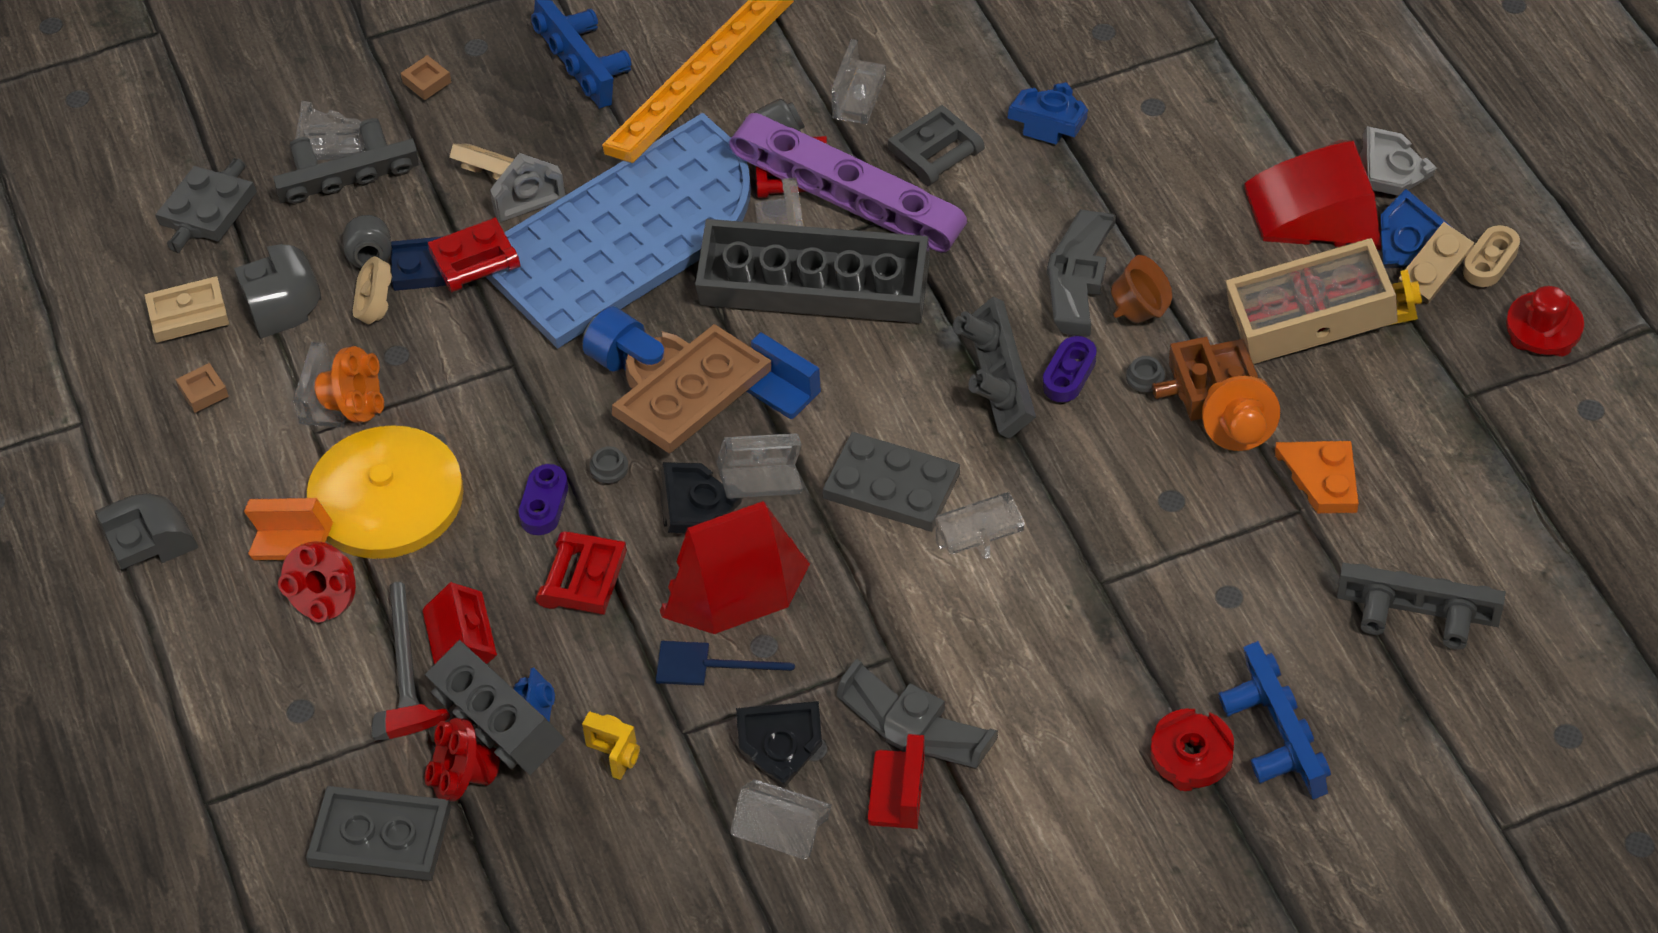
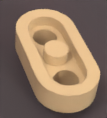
[1463,225,1520,287]
[353,256,392,324]

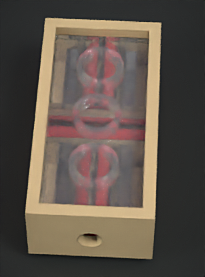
[1225,238,1398,364]

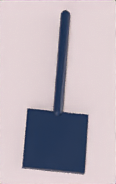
[656,641,795,686]

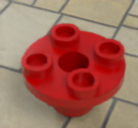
[1506,286,1584,357]
[278,541,356,623]
[424,718,500,802]

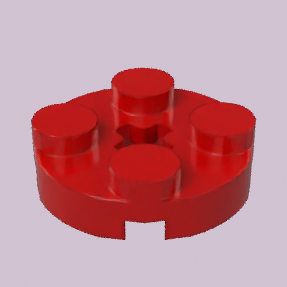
[1150,708,1234,791]

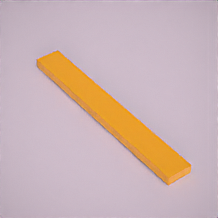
[602,0,794,163]

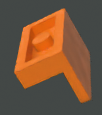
[244,498,333,560]

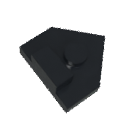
[660,462,743,533]
[736,701,822,788]

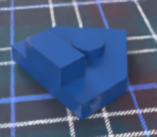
[1008,82,1088,144]
[1380,189,1453,268]

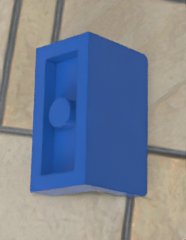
[746,332,821,419]

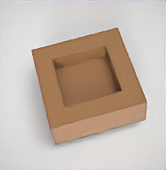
[401,55,451,100]
[175,363,229,413]

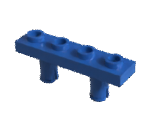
[531,0,632,109]
[1218,641,1331,800]

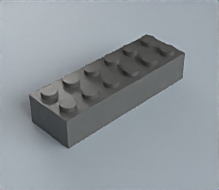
[695,219,930,323]

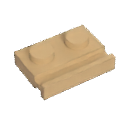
[144,276,229,343]

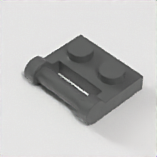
[888,105,985,186]

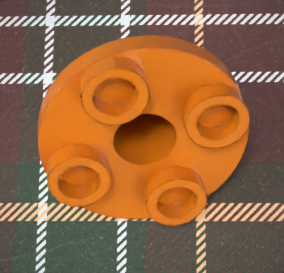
[314,346,384,423]
[1202,376,1280,451]

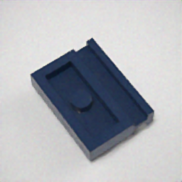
[391,236,467,291]

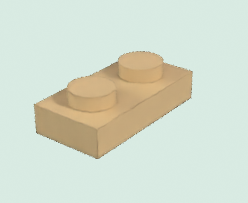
[449,144,514,180]
[1398,222,1474,304]

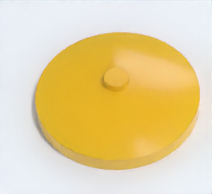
[307,426,464,559]

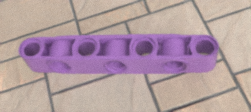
[729,113,967,252]

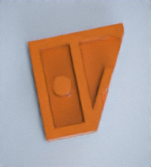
[1275,441,1359,514]

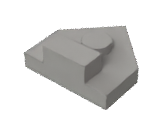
[1359,126,1437,196]
[490,153,566,222]

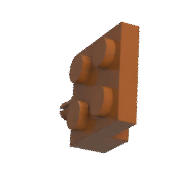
[1152,336,1258,421]

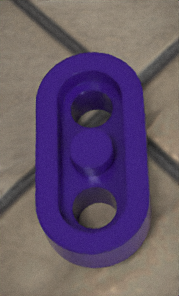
[1043,336,1097,402]
[519,464,568,535]

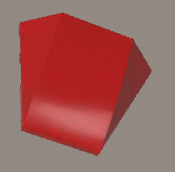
[1244,140,1381,250]
[660,501,810,634]

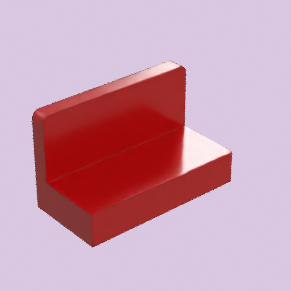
[423,582,497,665]
[868,734,925,829]

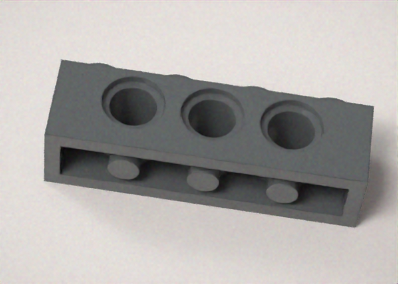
[425,640,566,775]

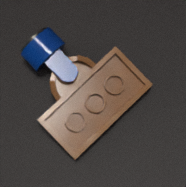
[582,306,772,454]

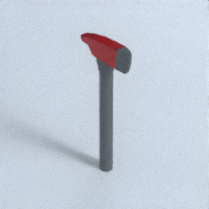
[372,582,450,740]

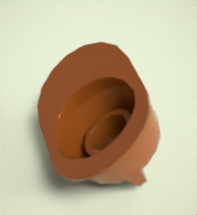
[1111,255,1173,324]

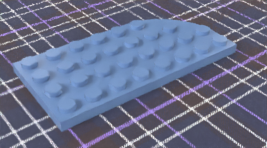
[485,113,751,349]

